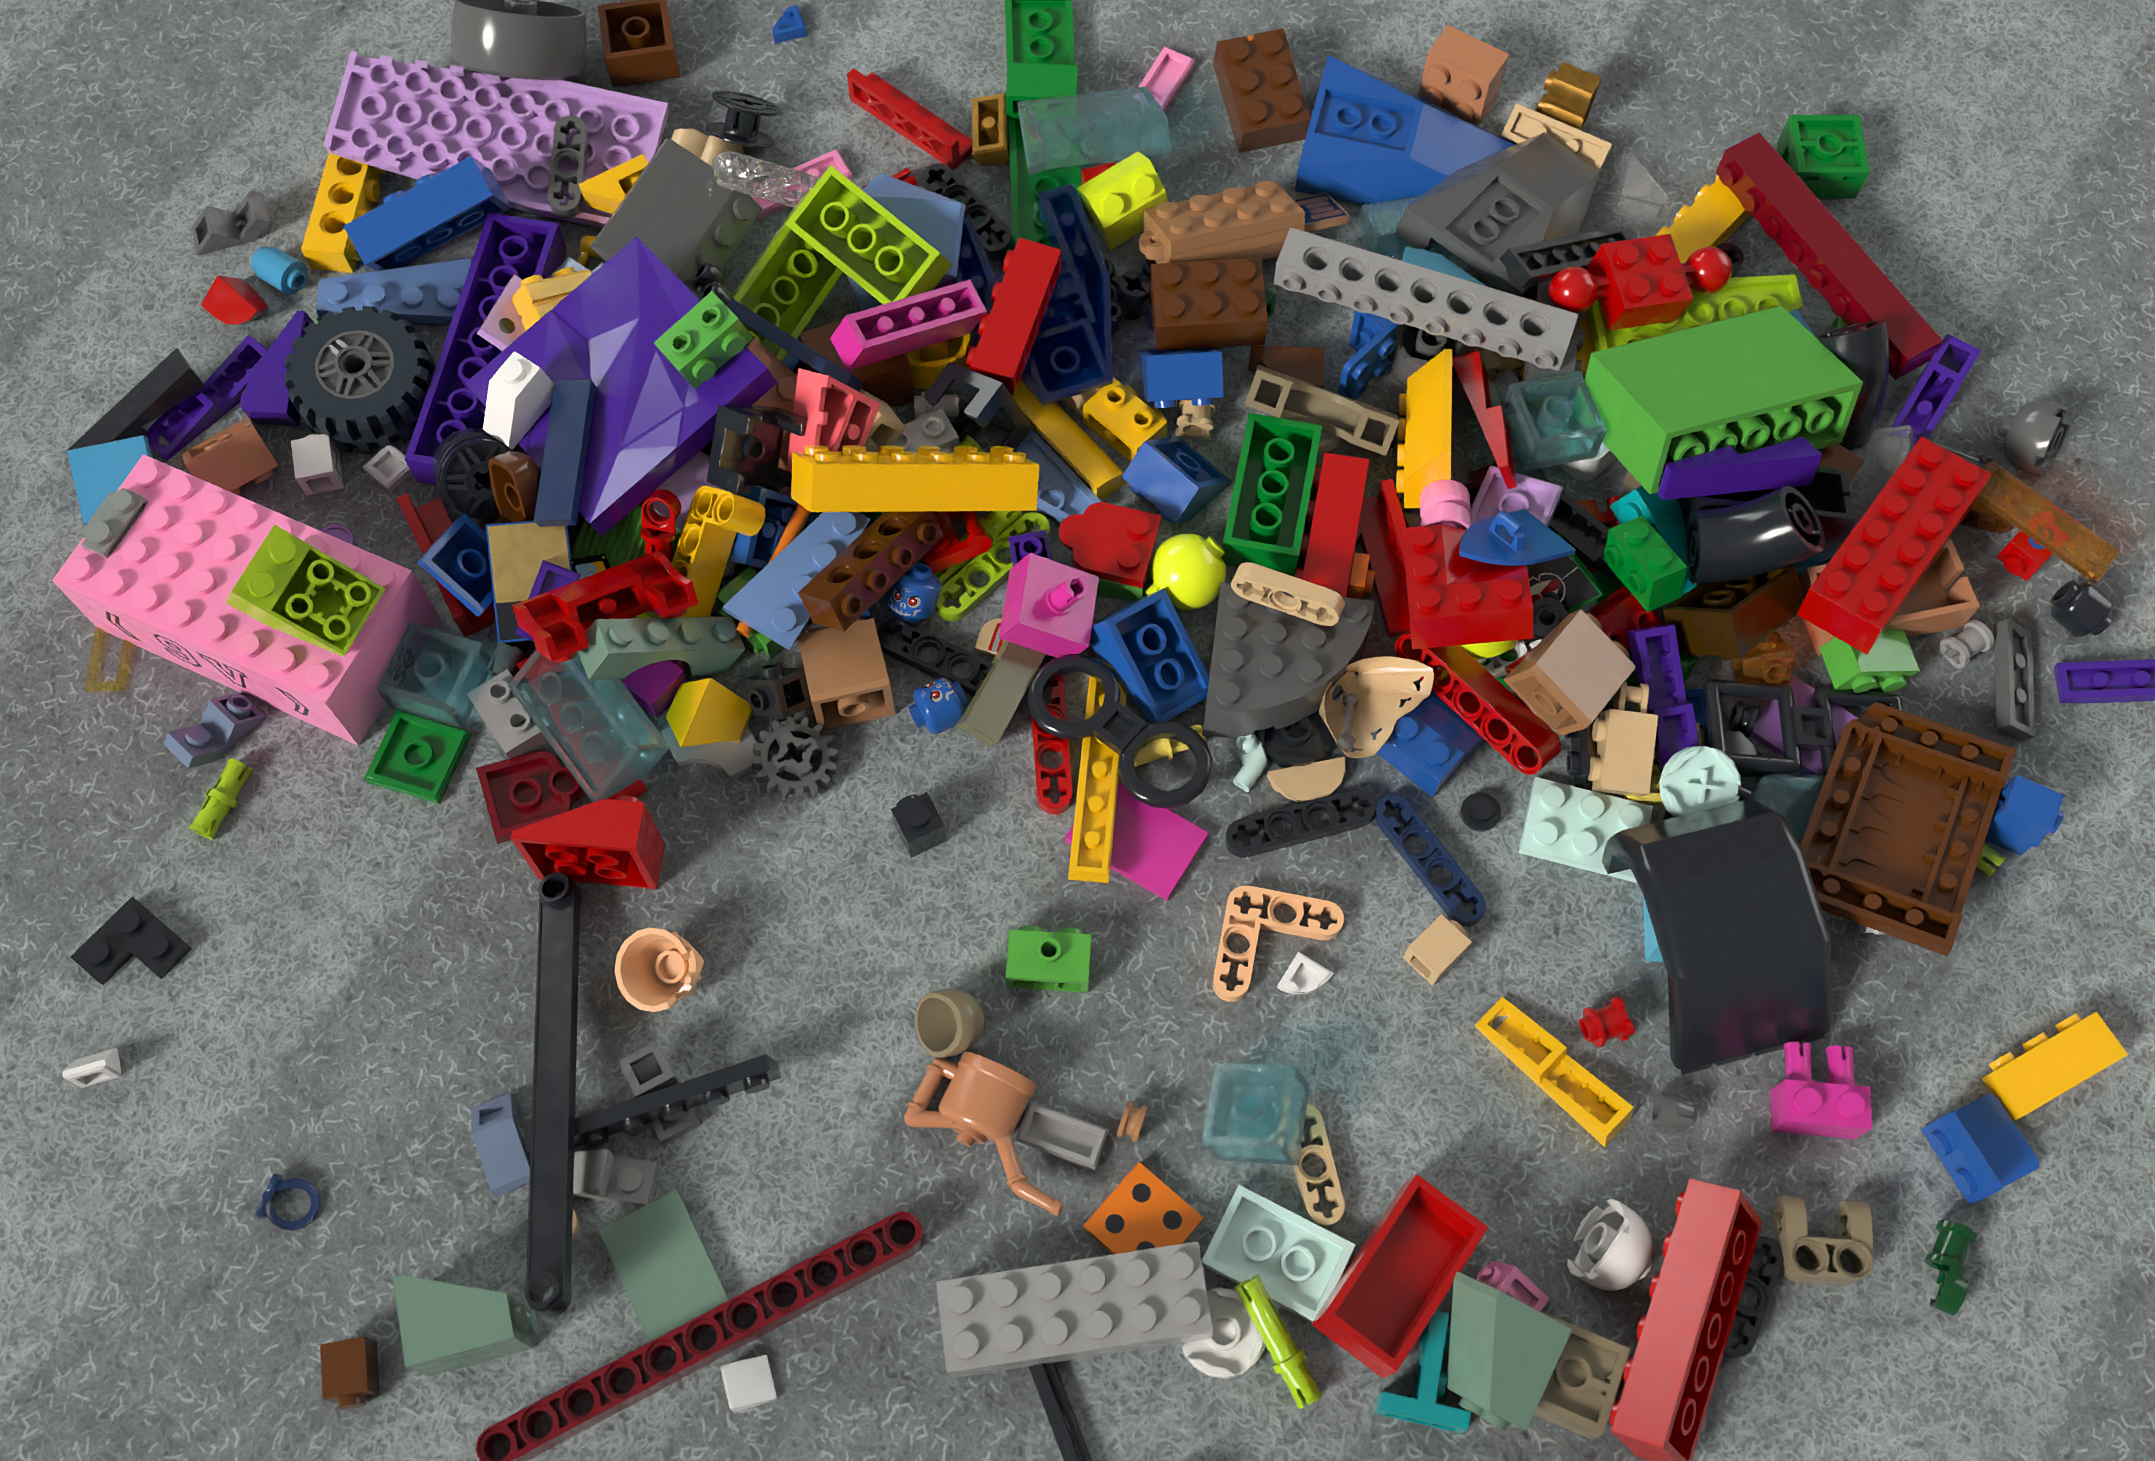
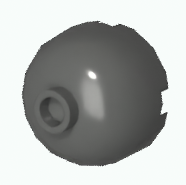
[2000,400,2073,477]

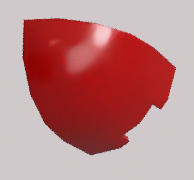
[201,275,267,325]

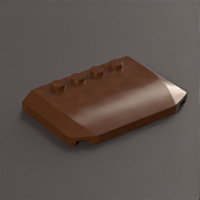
[1800,702,2016,956]

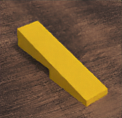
[1475,996,1634,1147]

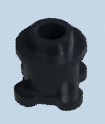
[1532,591,1568,637]

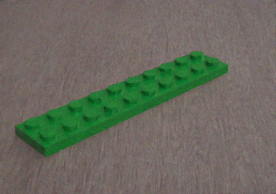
[1005,0,1085,283]

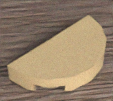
[1267,756,1346,804]

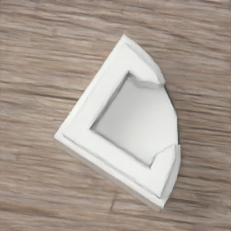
[1277,952,1334,994]

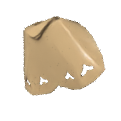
[1319,656,1434,758]

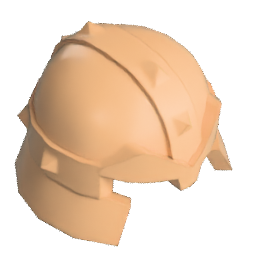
[614,927,704,1012]

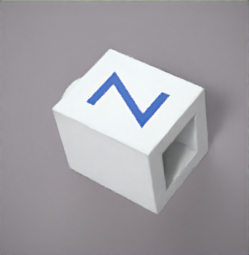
[291,434,344,496]

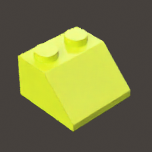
[1077,151,1168,250]

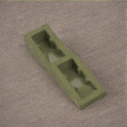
[956,641,1046,747]

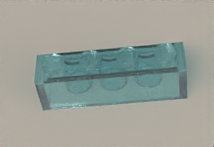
[1017,87,1172,175]
[508,649,670,802]

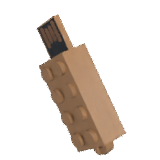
[1139,181,1349,264]

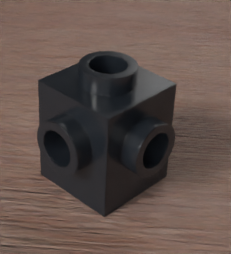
[745,663,812,722]

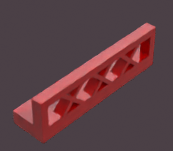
[846,68,972,171]
[1360,479,1410,637]
[396,494,495,637]

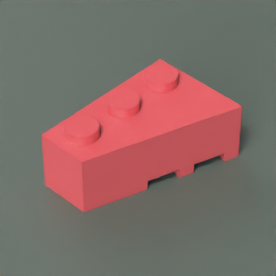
[786,368,881,472]

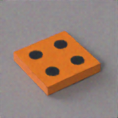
[1083,1162,1204,1254]

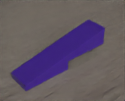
[146,335,268,461]
[1657,437,1822,500]
[1626,624,1699,777]

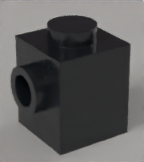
[891,792,947,858]

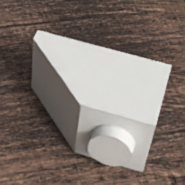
[483,351,555,450]

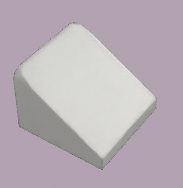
[62,1048,121,1088]
[720,1355,777,1413]

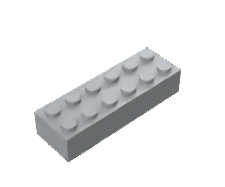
[936,1241,1213,1378]

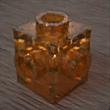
[1731,632,1796,685]

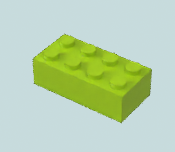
[785,165,953,305]

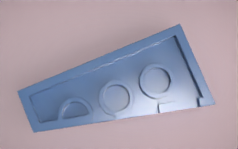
[316,258,471,325]

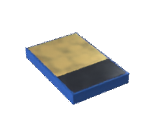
[486,521,572,643]

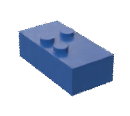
[343,156,512,271]

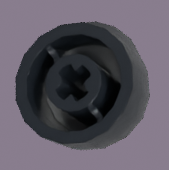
[1815,320,1890,450]
[1686,486,1825,584]

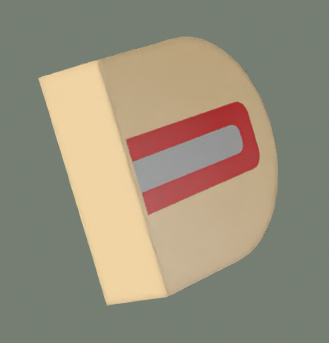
[975,618,1005,657]

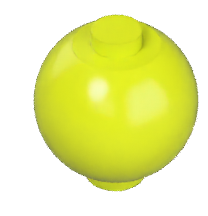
[1145,534,1226,610]

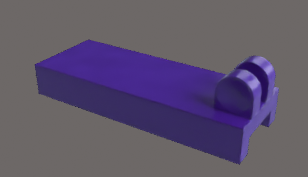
[2054,659,2155,704]

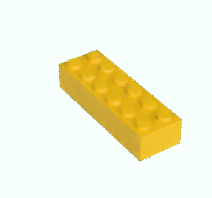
[791,445,1039,512]

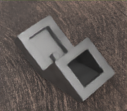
[191,191,270,256]
[618,1040,701,1145]

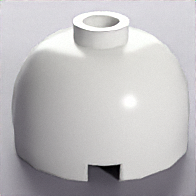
[1567,1199,1652,1291]

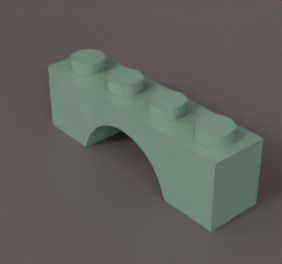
[578,617,745,680]

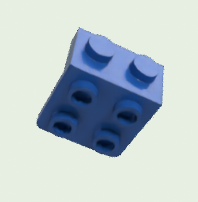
[1338,310,1399,400]
[1921,1094,2039,1205]

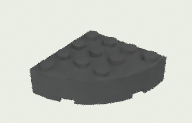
[1202,582,1375,737]

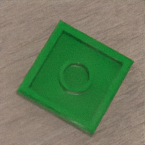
[364,709,472,805]

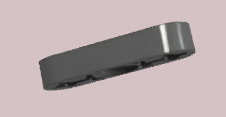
[548,115,589,218]

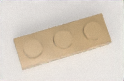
[1501,103,1613,172]

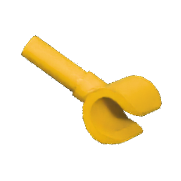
[577,235,602,267]

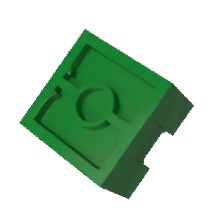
[1777,115,1870,199]

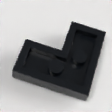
[70,896,192,985]

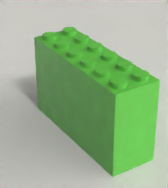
[1577,306,1863,494]

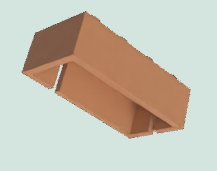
[1798,539,1980,656]

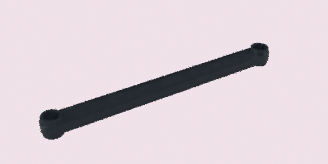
[524,872,582,1316]

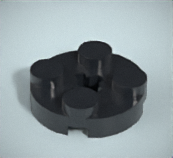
[1256,710,1334,768]

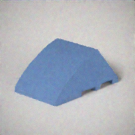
[847,173,965,311]

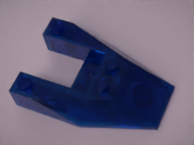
[951,183,1113,406]

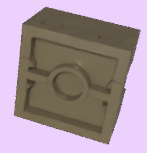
[1534,1313,1630,1440]

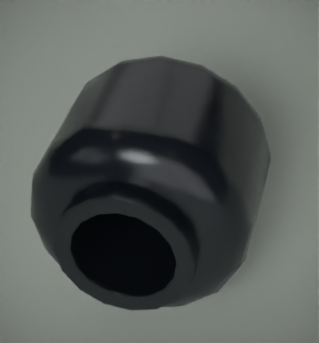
[2050,580,2113,637]

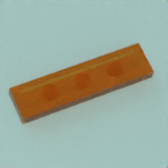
[1978,460,2119,583]

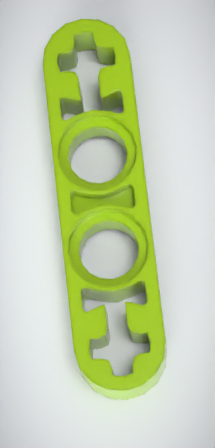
[936,512,1050,622]

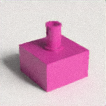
[999,553,1099,658]

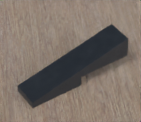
[66,348,206,452]
[1548,491,1658,610]

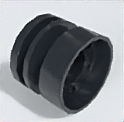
[432,428,511,520]

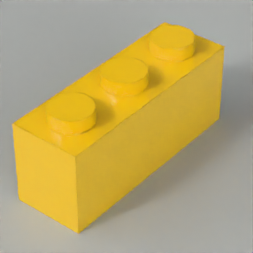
[1982,1012,2128,1122]

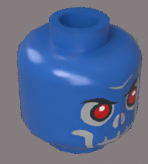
[887,563,942,623]
[908,677,969,735]

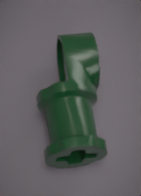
[1925,1220,1977,1316]

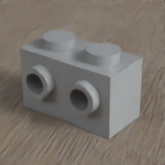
[467,669,555,759]

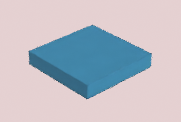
[67,435,152,525]

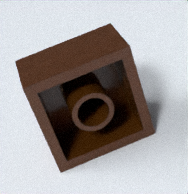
[598,0,680,87]

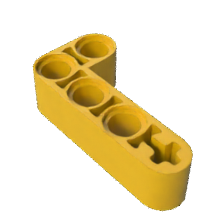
[672,486,765,618]

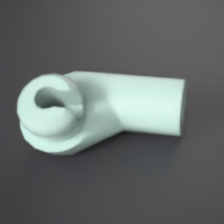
[1233,734,1268,792]

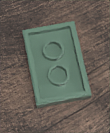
[598,1189,730,1342]

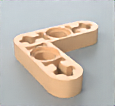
[1213,886,1344,1002]

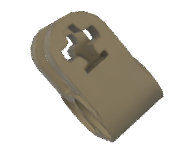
[1773,1196,1874,1286]

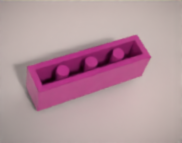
[830,279,987,371]

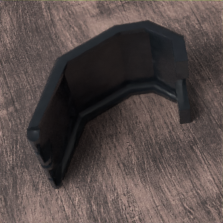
[1602,799,1831,1075]

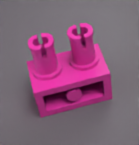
[1770,1042,1872,1139]

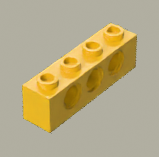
[301,153,387,273]

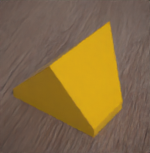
[666,678,753,747]

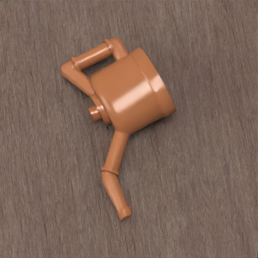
[904,1051,1064,1216]

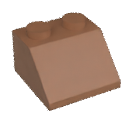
[181,417,279,495]

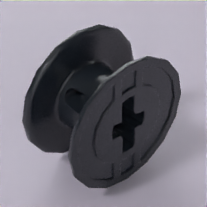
[706,91,781,148]

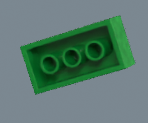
[1221,413,1323,577]

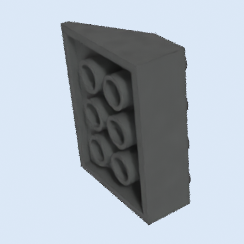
[590,138,763,290]

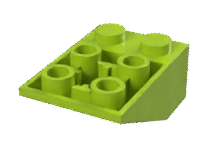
[225,524,385,657]

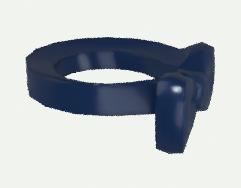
[255,1174,320,1231]

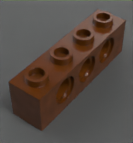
[798,511,944,632]

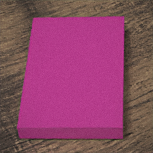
[1065,782,1209,901]

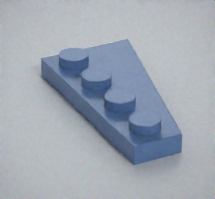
[722,512,870,650]

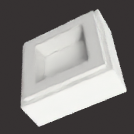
[363,444,412,493]

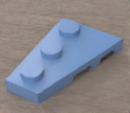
[1015,429,1102,524]

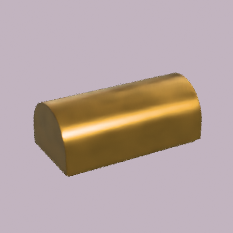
[972,93,1009,166]

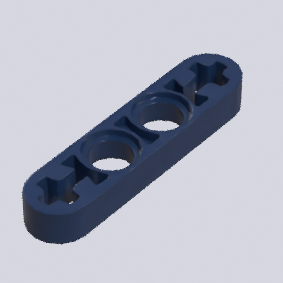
[1374,794,1486,927]

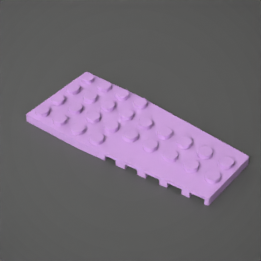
[324,51,669,228]

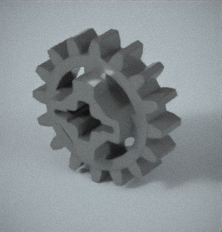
[752,716,838,803]

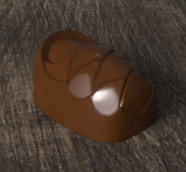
[488,451,541,522]

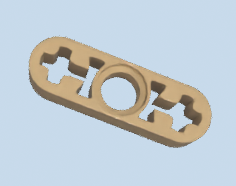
[1231,563,1345,626]
[1284,1103,1345,1228]

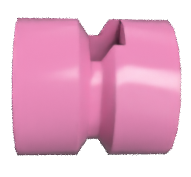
[1419,480,1472,530]

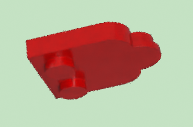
[1059,502,1162,589]

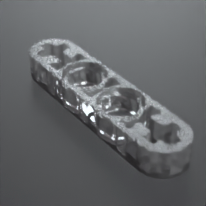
[712,151,821,207]

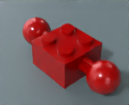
[1549,234,1732,331]

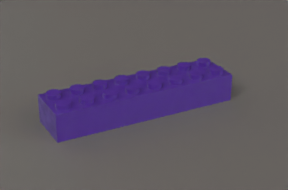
[404,213,567,485]

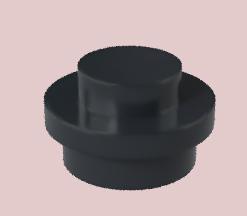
[1460,793,1501,832]

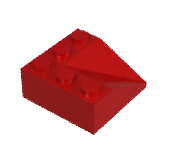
[1402,524,1533,649]
[510,796,665,889]

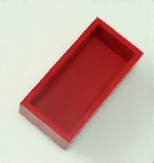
[1311,1174,1488,1379]

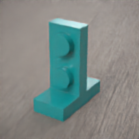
[1374,1311,1471,1434]

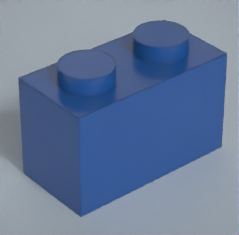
[1985,775,2064,856]

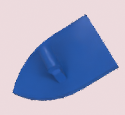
[1459,509,1575,566]

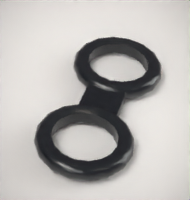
[1027,654,1213,809]

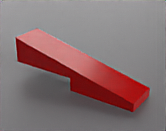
[1452,351,1517,489]

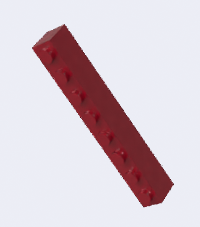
[1715,132,1943,380]

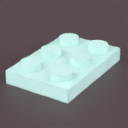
[1519,777,1653,883]
[1202,1185,1355,1323]

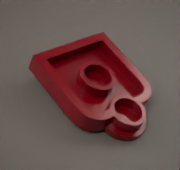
[476,751,586,844]

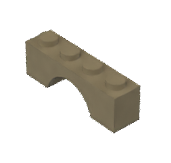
[1244,365,1400,456]

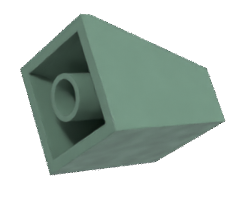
[1447,1271,1572,1431]
[393,1275,538,1377]

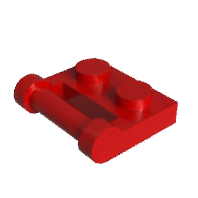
[924,511,992,574]

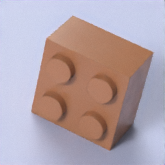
[1418,25,1510,126]

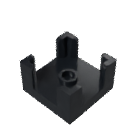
[923,362,1033,452]
[706,405,808,494]

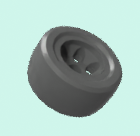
[451,0,587,80]

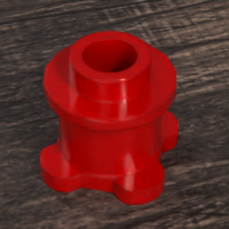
[1579,996,1635,1048]

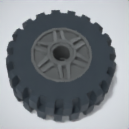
[284,306,436,454]

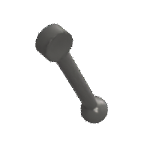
[1338,693,1358,749]

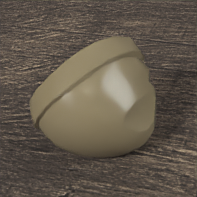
[915,989,985,1058]

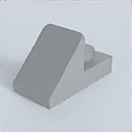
[573,1149,659,1206]

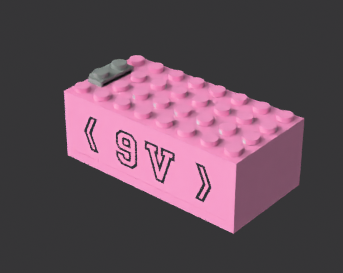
[52,454,440,746]

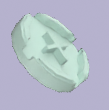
[1659,746,1741,818]

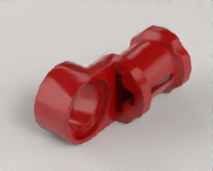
[640,489,682,564]

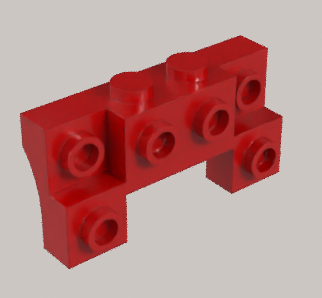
[512,550,699,662]

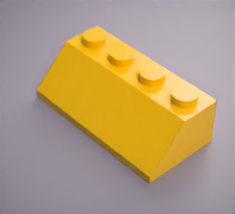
[1396,349,1452,508]

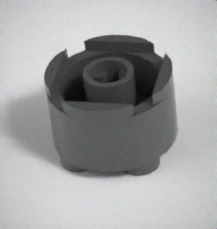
[1390,324,1468,386]

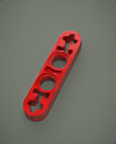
[1031,671,1073,815]

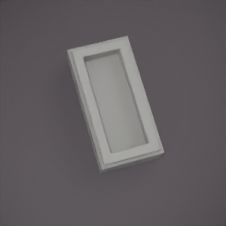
[1015,1101,1109,1171]

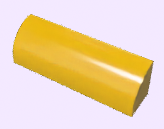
[1011,377,1127,501]

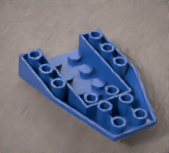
[1294,55,1515,213]

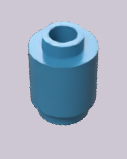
[251,246,307,294]

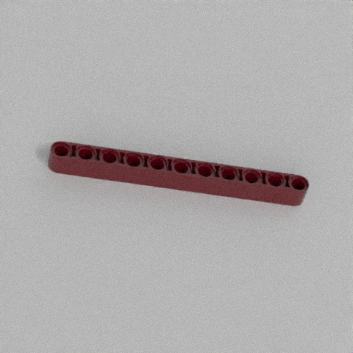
[476,1211,924,1461]

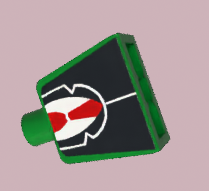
[1526,533,1604,622]

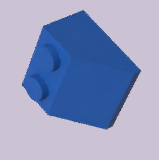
[1122,436,1232,524]
[417,513,493,617]

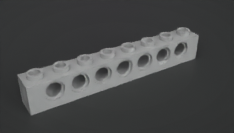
[1273,227,1579,371]

